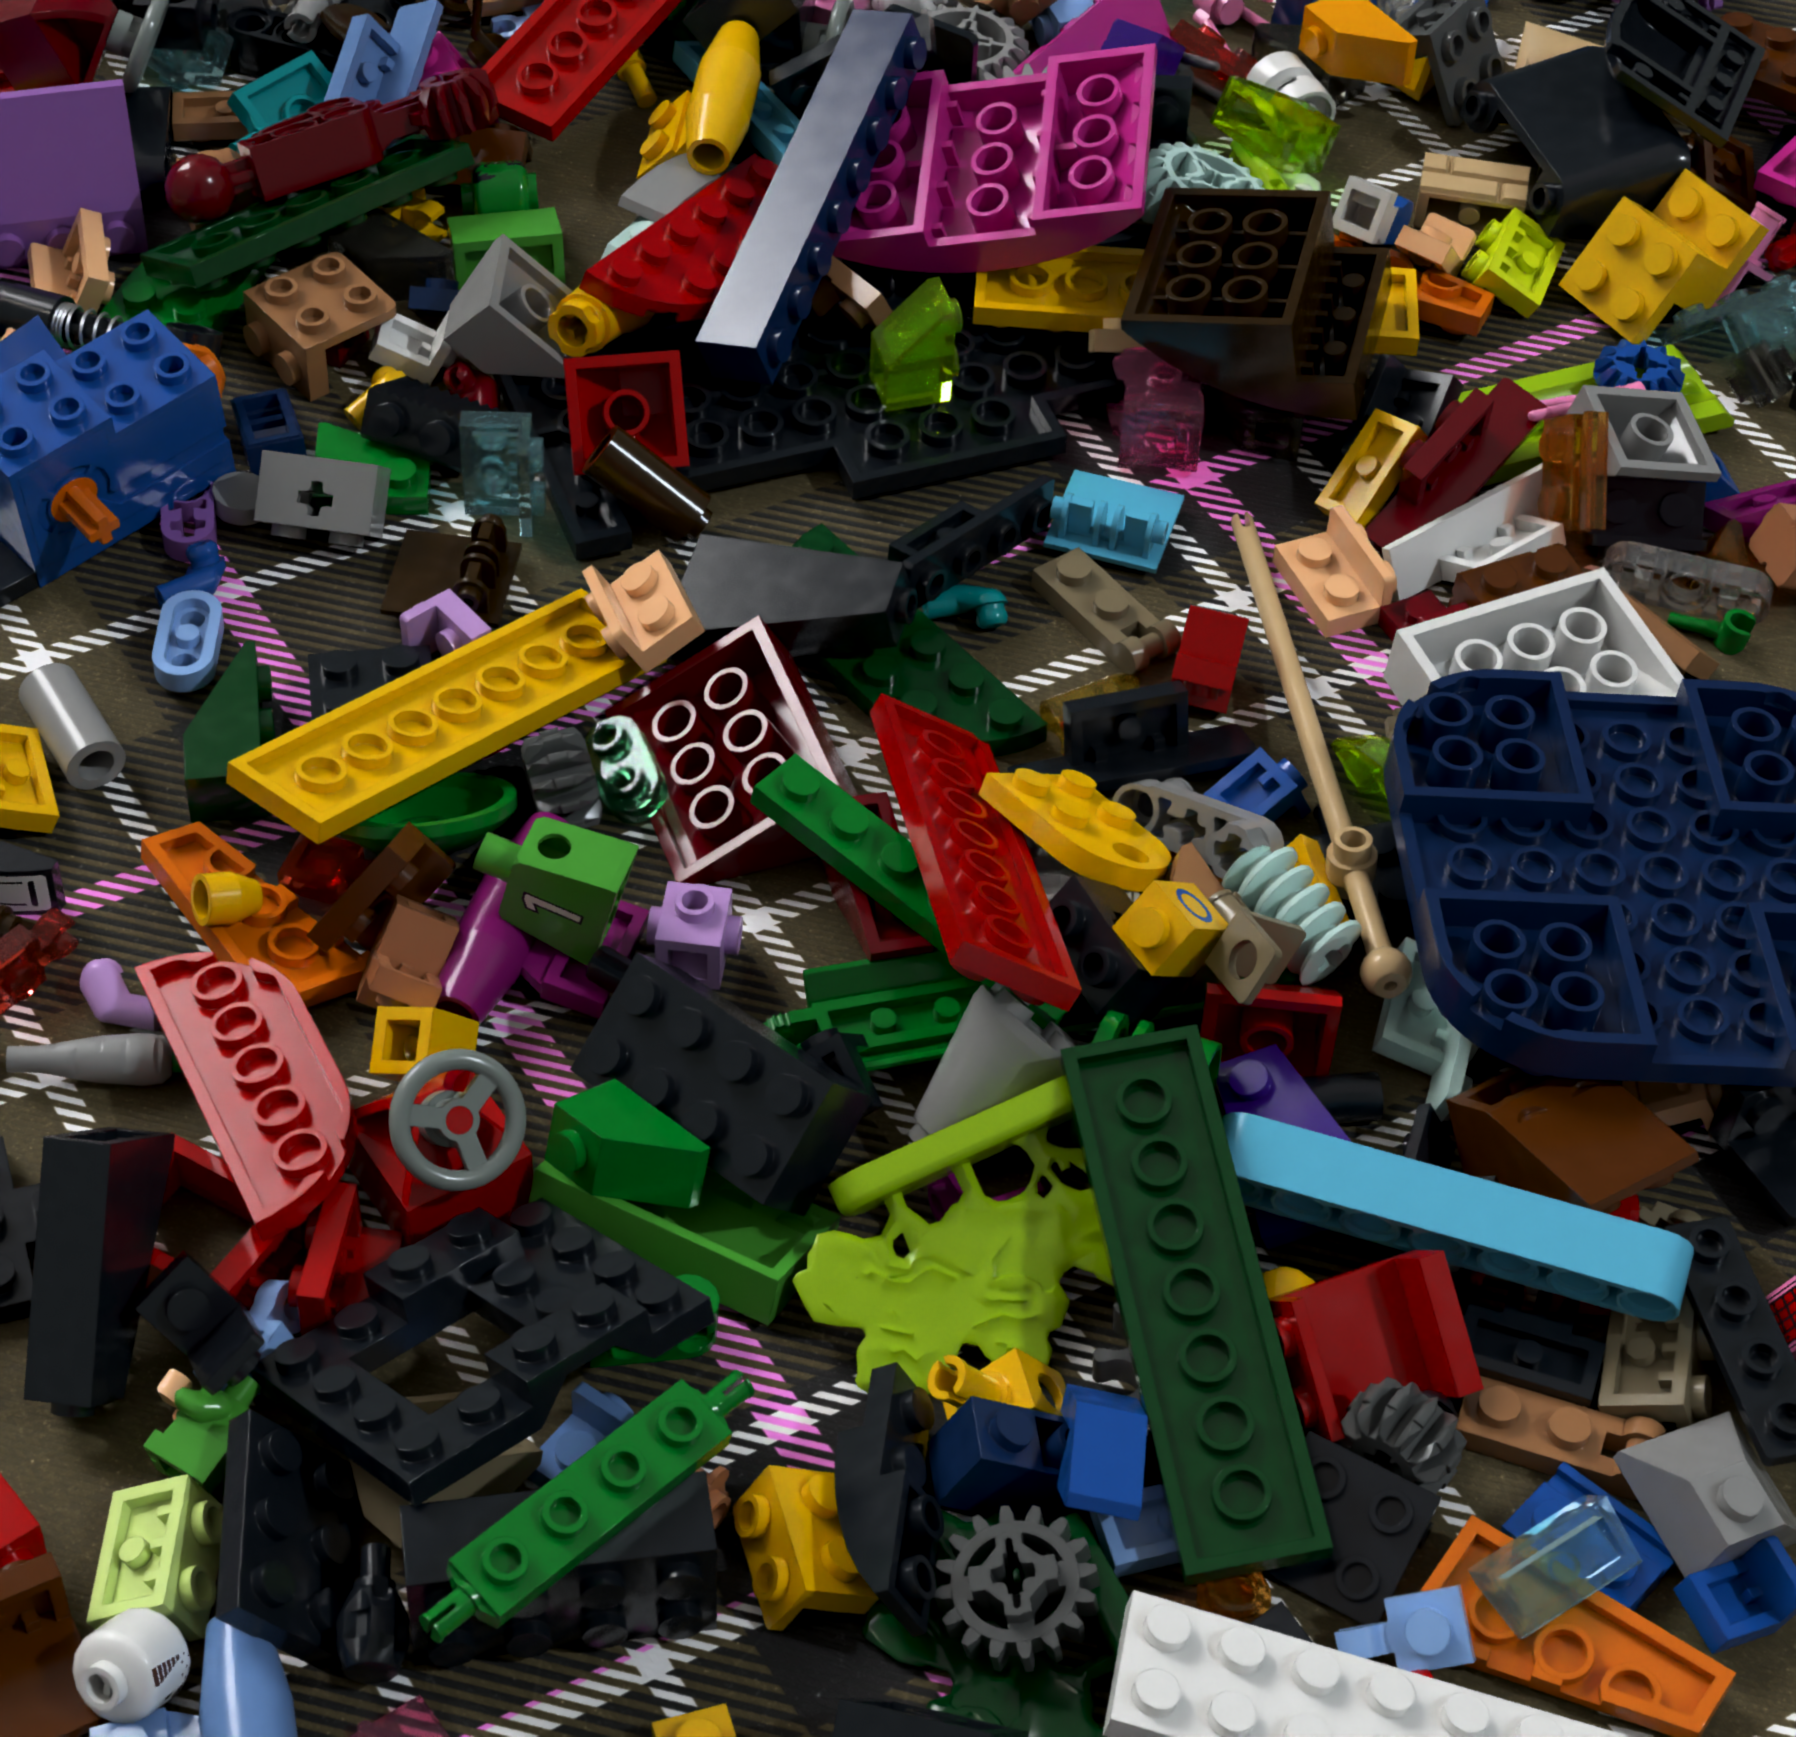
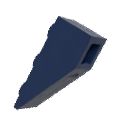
[927,1396,1161,1517]

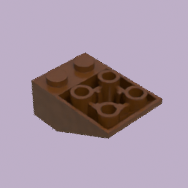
[1446,1067,1699,1214]

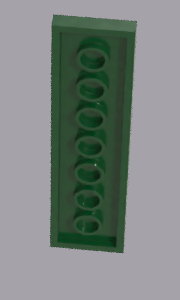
[1060,1024,1333,1586]

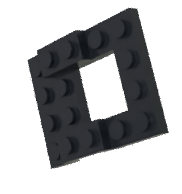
[251,1197,715,1507]

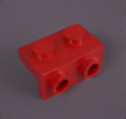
[288,1182,404,1335]

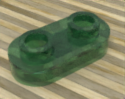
[585,715,668,824]

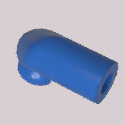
[154,539,226,608]

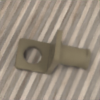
[1205,889,1306,1006]

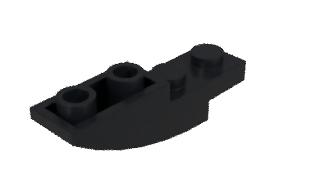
[835,1362,944,1637]

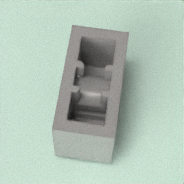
[254,450,391,548]

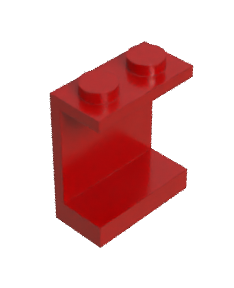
[1269,1250,1484,1442]

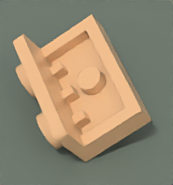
[27,208,115,314]

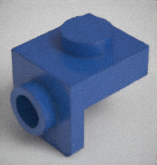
[1673,1535,1796,1654]

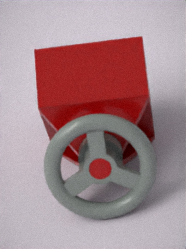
[348,1049,533,1247]

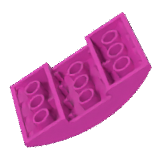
[833,43,1158,273]

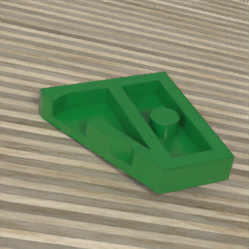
[311,423,432,515]

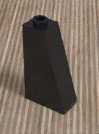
[672,534,918,666]
[23,1127,175,1417]

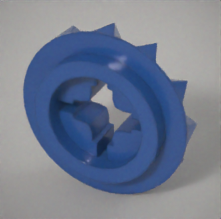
[1593,339,1685,392]

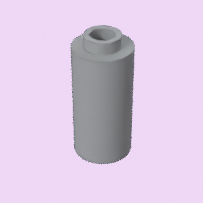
[18,663,126,790]

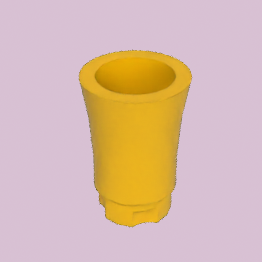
[547,285,654,357]

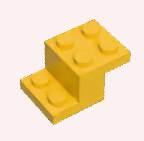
[1558,168,1769,344]

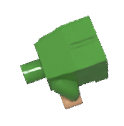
[143,1368,262,1502]

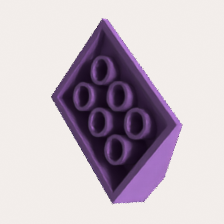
[0,79,148,270]

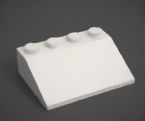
[1383,567,1685,706]

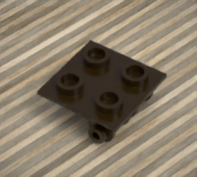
[380,513,522,628]

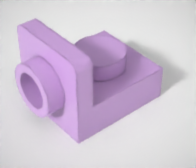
[399,588,492,656]

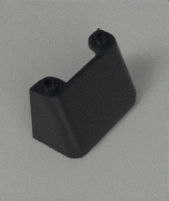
[1459,46,1691,240]

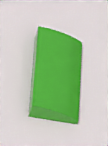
[529,1160,841,1326]

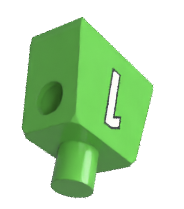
[473,816,639,965]

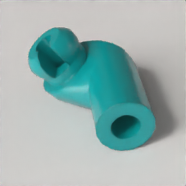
[922,584,1008,630]

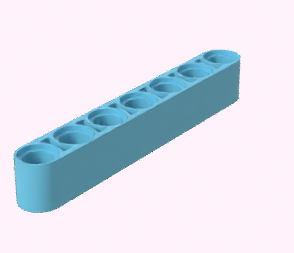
[1222,1112,1694,1322]

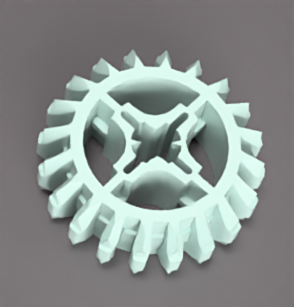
[1141,141,1267,224]

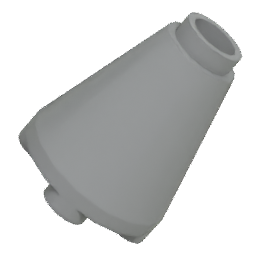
[907,982,1080,1142]

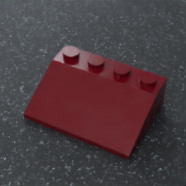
[604,615,858,884]

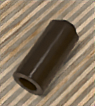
[582,425,713,542]

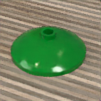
[338,772,518,854]

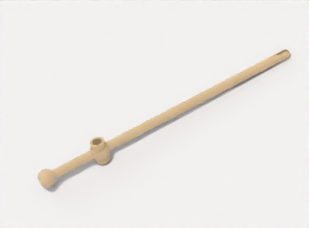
[1231,512,1413,999]

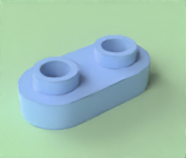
[152,590,224,692]

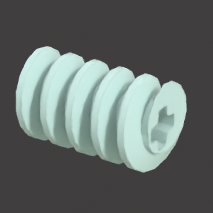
[1222,845,1362,986]

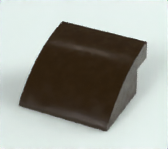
[1121,188,1392,421]

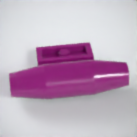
[435,812,650,1026]

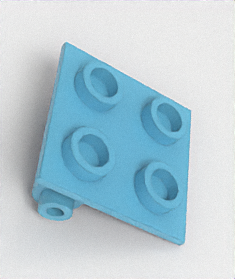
[1043,469,1185,574]

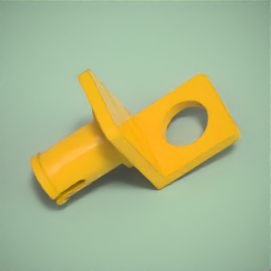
[927,1347,1066,1420]

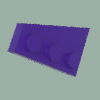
[1216,1044,1352,1250]

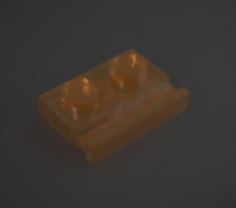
[1538,411,1609,535]

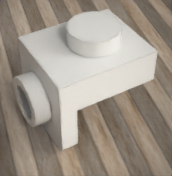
[368,311,458,386]

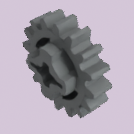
[934,1505,1100,1672]

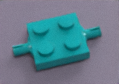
[227,50,333,154]

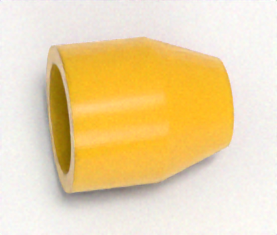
[191,871,263,926]

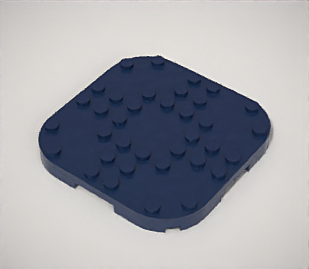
[1383,669,1796,1087]

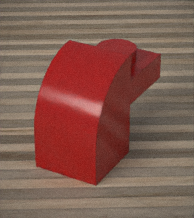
[1171,605,1249,714]

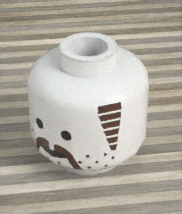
[72,1608,191,1723]

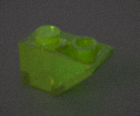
[869,277,963,412]

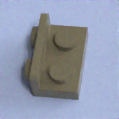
[1598,1292,1716,1429]

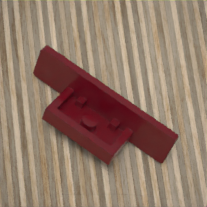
[1365,378,1547,553]

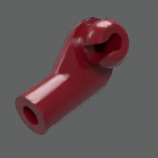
[443,362,501,409]

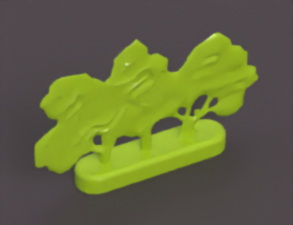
[792,1075,1114,1395]

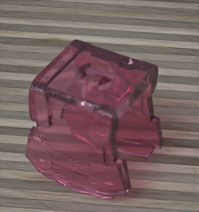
[1106,347,1208,472]

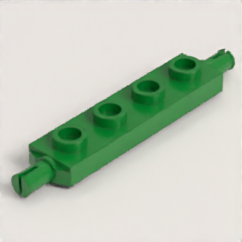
[419,1370,754,1643]

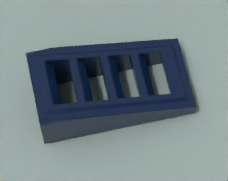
[230,388,307,476]

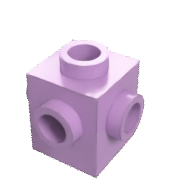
[646,881,743,990]

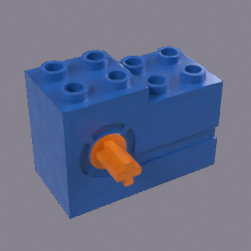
[0,309,236,588]

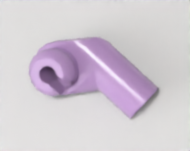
[80,958,160,1031]

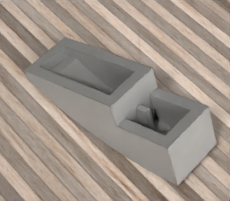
[618,153,738,222]

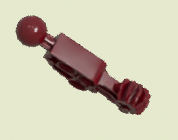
[165,67,499,224]

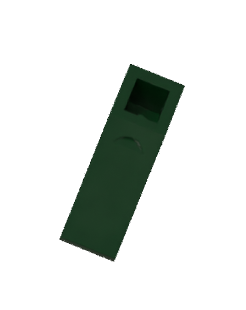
[183,640,275,823]

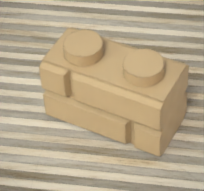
[1413,152,1530,237]

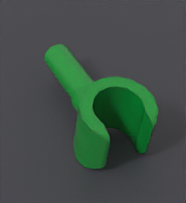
[1667,609,1756,655]

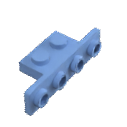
[323,0,444,145]

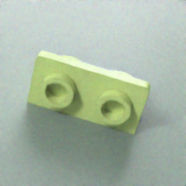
[86,1474,223,1642]

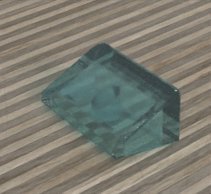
[1468,1495,1643,1639]

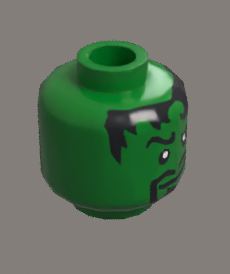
[460,160,539,216]

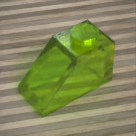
[1210,76,1341,174]

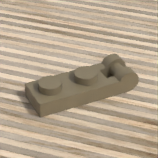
[1031,547,1182,675]

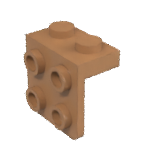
[243,252,396,402]

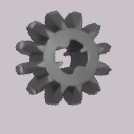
[521,726,603,828]
[1338,1376,1467,1494]

